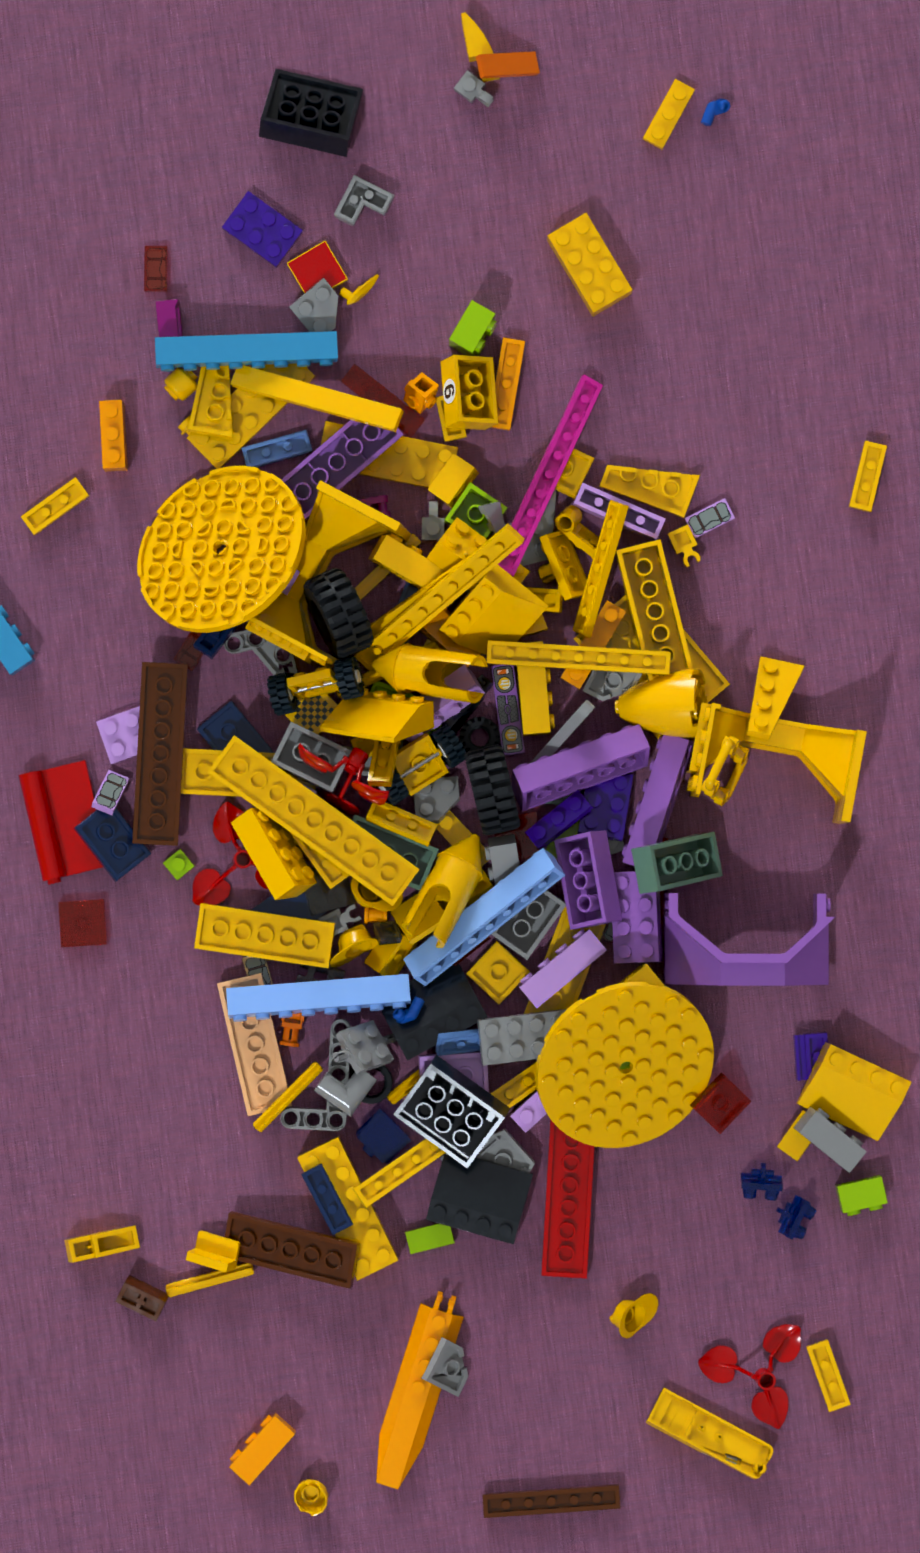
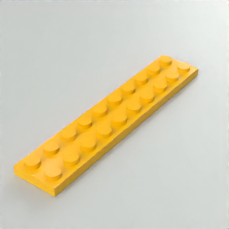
[208,735,420,906]

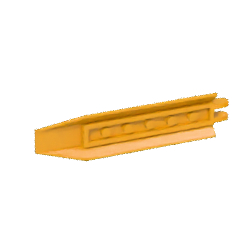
[376,1291,464,1489]

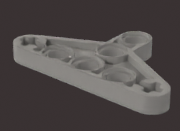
[224,630,298,675]
[529,700,595,764]

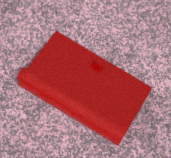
[18,760,103,885]

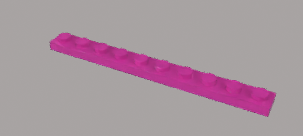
[498,374,603,577]

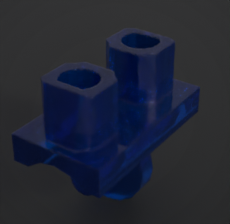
[740,1163,783,1201]
[776,1195,816,1240]

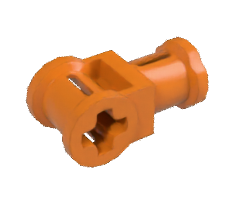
[279,1013,305,1047]

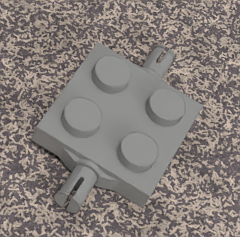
[332,1020,396,1075]

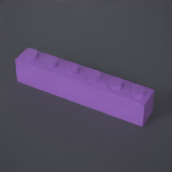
[622,735,694,866]

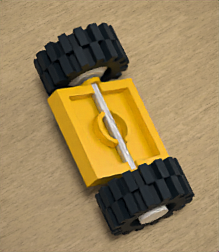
[267,656,364,716]
[378,724,466,805]

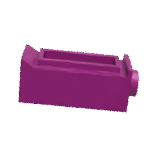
[155,299,183,337]

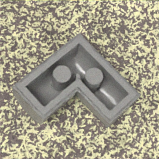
[334,175,394,226]
[314,1072,377,1117]

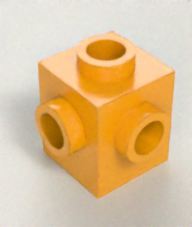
[403,372,439,414]

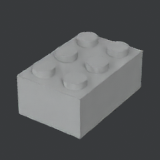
[271,722,351,794]
[491,890,566,960]

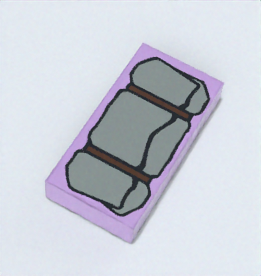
[685,498,735,539]
[91,770,130,815]

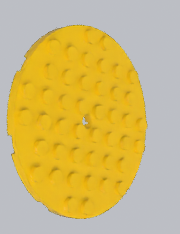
[137,466,306,633]
[535,982,714,1148]

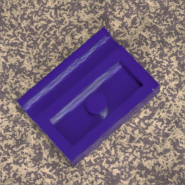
[793,1032,828,1081]

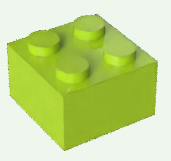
[449,300,497,356]
[444,482,508,539]

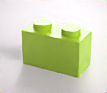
[835,1175,888,1216]

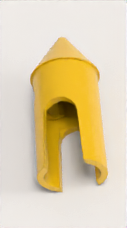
[371,643,488,703]
[402,834,483,948]

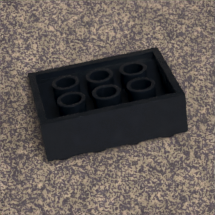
[259,69,363,157]
[381,963,488,1061]
[393,1055,510,1168]
[426,1153,533,1244]

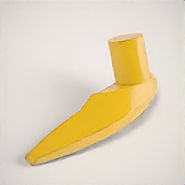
[339,274,379,305]

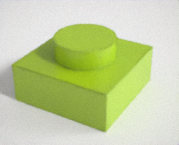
[163,849,195,881]

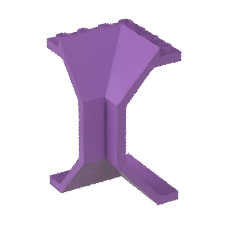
[664,893,835,986]

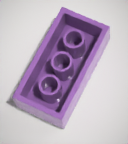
[554,830,622,930]
[612,871,663,964]

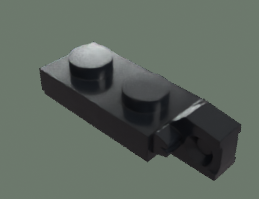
[444,675,493,733]

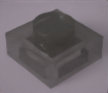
[373,921,402,945]

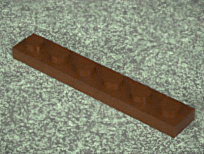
[482,1484,621,1518]

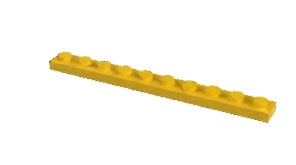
[354,523,525,671]
[353,1062,537,1208]

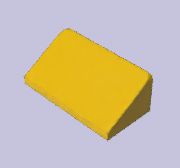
[777,1110,811,1161]

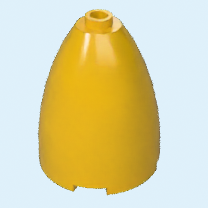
[615,669,707,738]

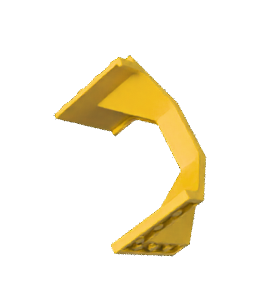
[245,480,411,669]
[686,702,867,824]

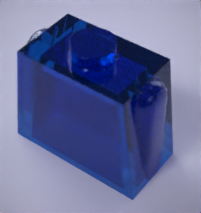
[356,1108,412,1164]

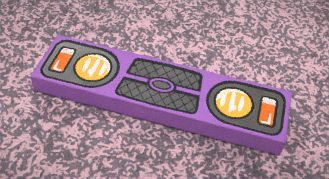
[491,665,525,755]

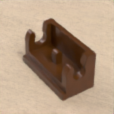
[115,1275,169,1321]

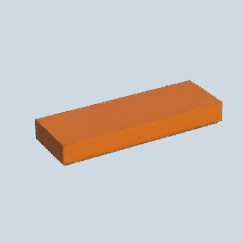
[476,51,540,79]

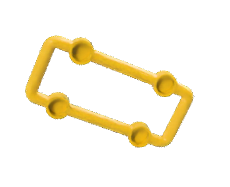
[701,736,749,806]

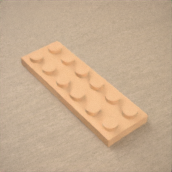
[217,973,292,1116]

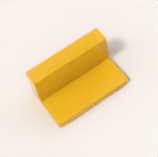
[428,454,479,509]
[365,925,418,976]
[186,1230,240,1273]

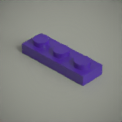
[525,790,593,850]

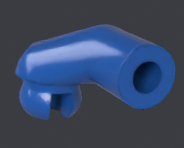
[700,98,731,126]
[393,997,425,1024]

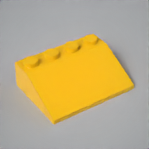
[439,564,548,655]
[320,688,434,743]
[796,1042,911,1141]

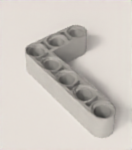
[280,1019,351,1131]

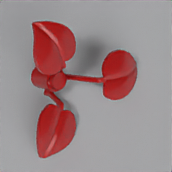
[298,743,389,815]
[192,802,269,906]
[698,1324,801,1429]

